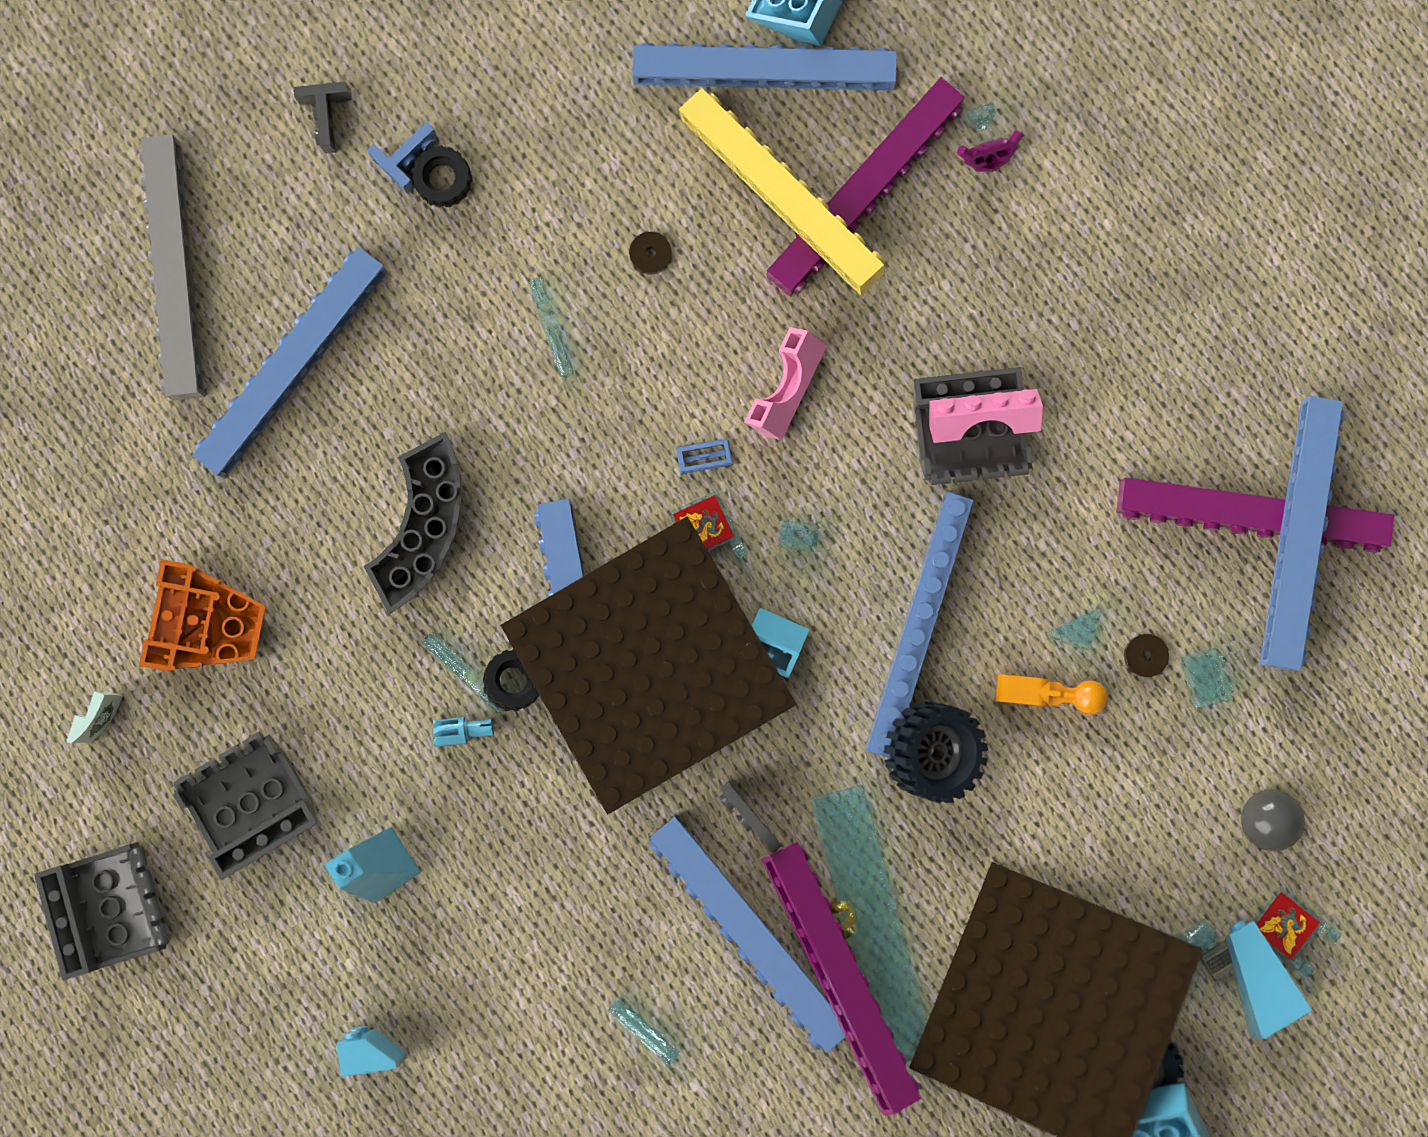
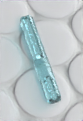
[530,277,574,378]
[422,633,504,713]

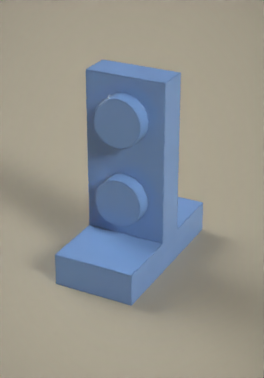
[367,122,438,195]

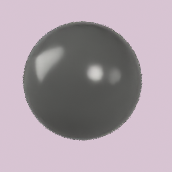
[1241,790,1305,851]

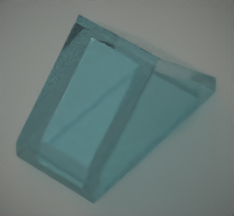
[1046,609,1101,651]

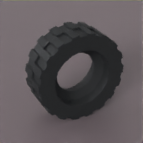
[412,146,472,208]
[482,649,539,711]

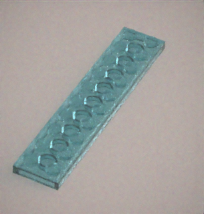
[810,785,927,1061]

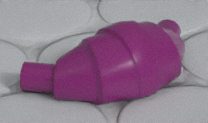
[957,129,1024,172]

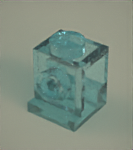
[778,519,819,553]

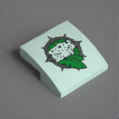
[67,692,123,743]

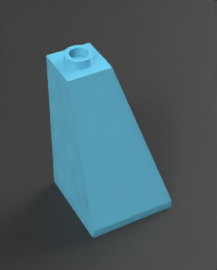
[324,827,421,903]
[1225,920,1312,1039]

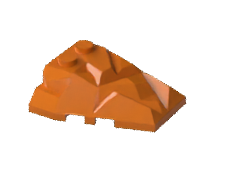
[139,559,266,671]

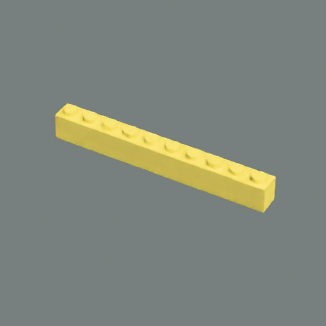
[679,88,885,296]

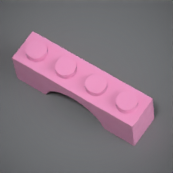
[745,327,827,441]
[929,389,1043,443]

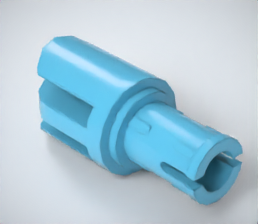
[433,717,494,747]

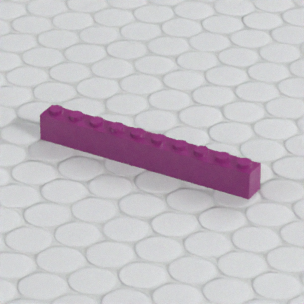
[766,77,965,297]
[1116,478,1394,553]
[761,842,921,1116]

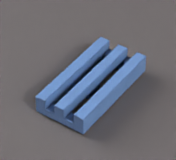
[676,438,733,474]

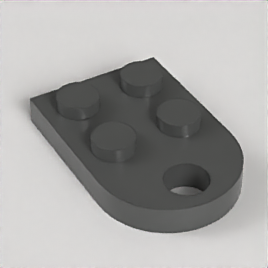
[720,781,782,853]

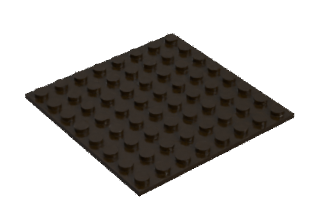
[500,516,797,815]
[909,862,1204,1137]

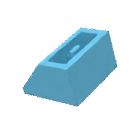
[752,608,809,679]

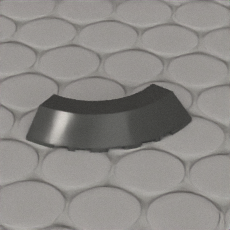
[363,432,462,614]

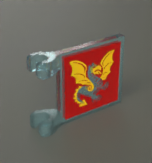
[668,491,746,559]
[1253,887,1341,977]

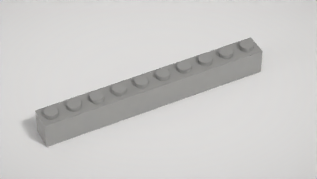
[139,134,205,401]

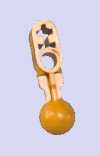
[995,674,1108,715]

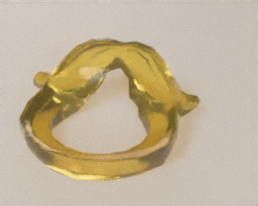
[830,898,857,939]

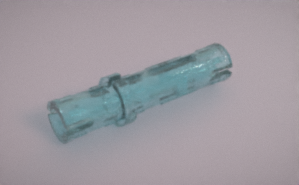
[607,997,680,1066]

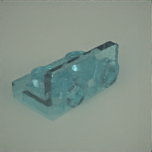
[1178,648,1234,710]

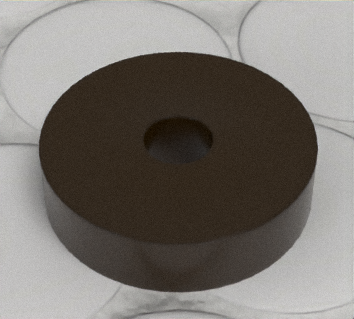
[629,231,672,275]
[1124,634,1169,677]

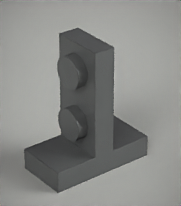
[293,81,352,154]

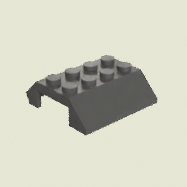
[913,367,1033,485]
[173,732,318,880]
[34,842,169,981]

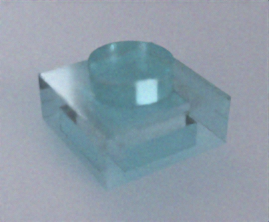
[964,103,996,130]

